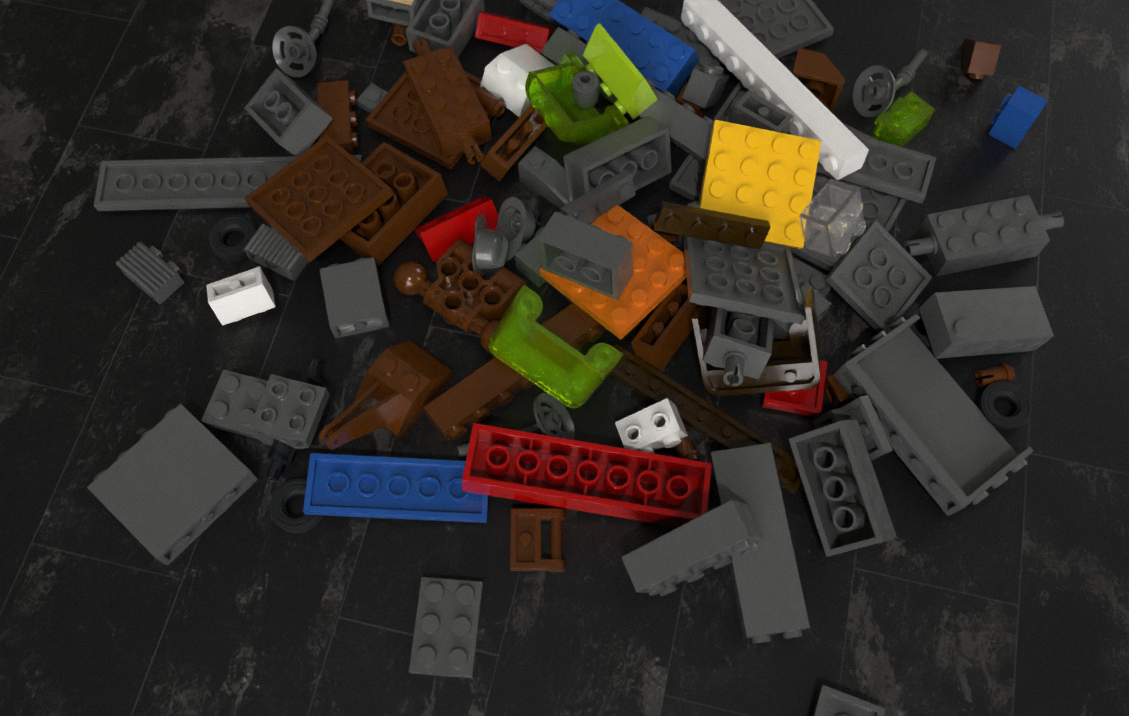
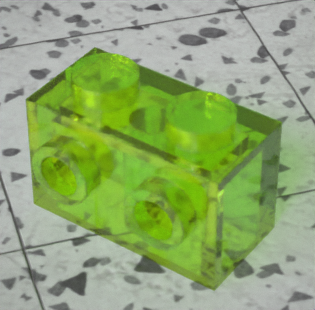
[872,91,935,147]

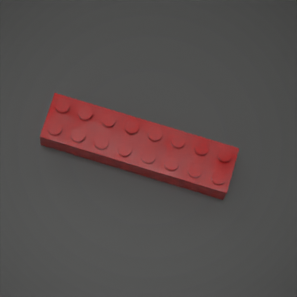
[462,423,712,527]

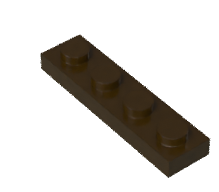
[654,201,771,250]

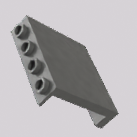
[87,404,258,566]

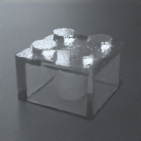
[799,179,866,264]

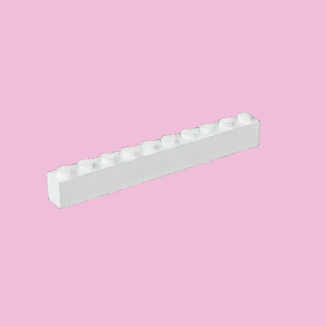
[681,0,869,180]

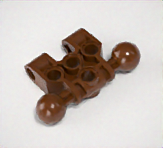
[393,239,528,355]

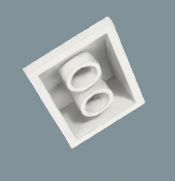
[480,44,564,117]

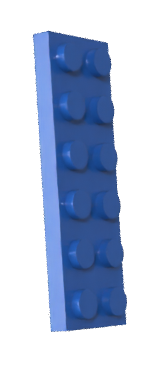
[303,453,488,523]

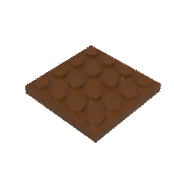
[366,71,492,170]
[244,135,394,262]

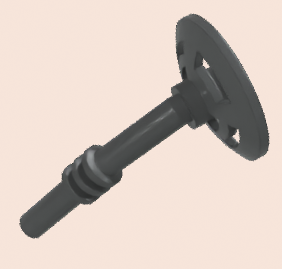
[272,0,335,77]
[853,49,927,118]
[457,393,575,457]

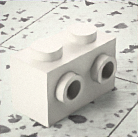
[207,266,275,325]
[615,398,688,454]

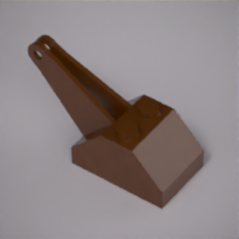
[318,340,454,450]

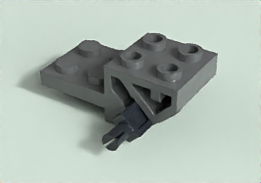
[201,358,330,482]

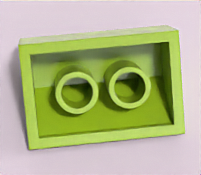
[583,23,658,120]

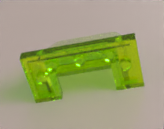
[525,51,629,145]

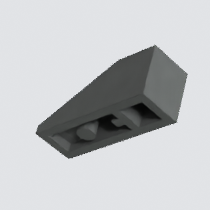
[518,146,570,208]

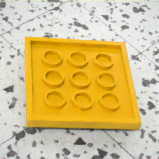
[699,120,821,249]

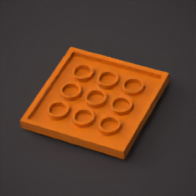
[539,205,687,340]

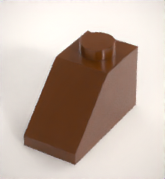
[962,38,1001,79]

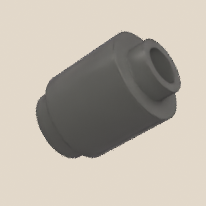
[572,71,599,109]

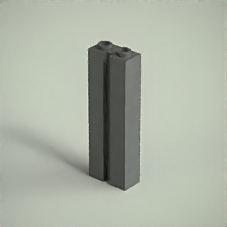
[708,443,810,644]

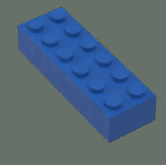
[549,0,700,96]

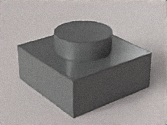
[357,83,388,113]

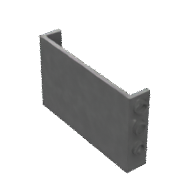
[833,314,1034,516]

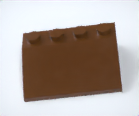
[340,142,448,267]

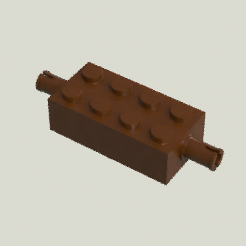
[403,37,492,164]

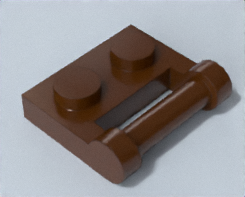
[510,509,565,572]

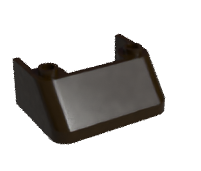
[692,289,821,396]

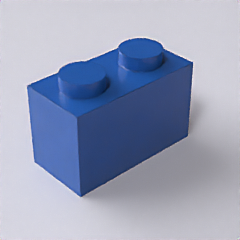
[988,86,1048,149]

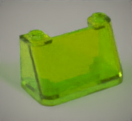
[489,285,623,408]

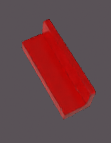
[475,12,555,54]
[414,196,498,261]

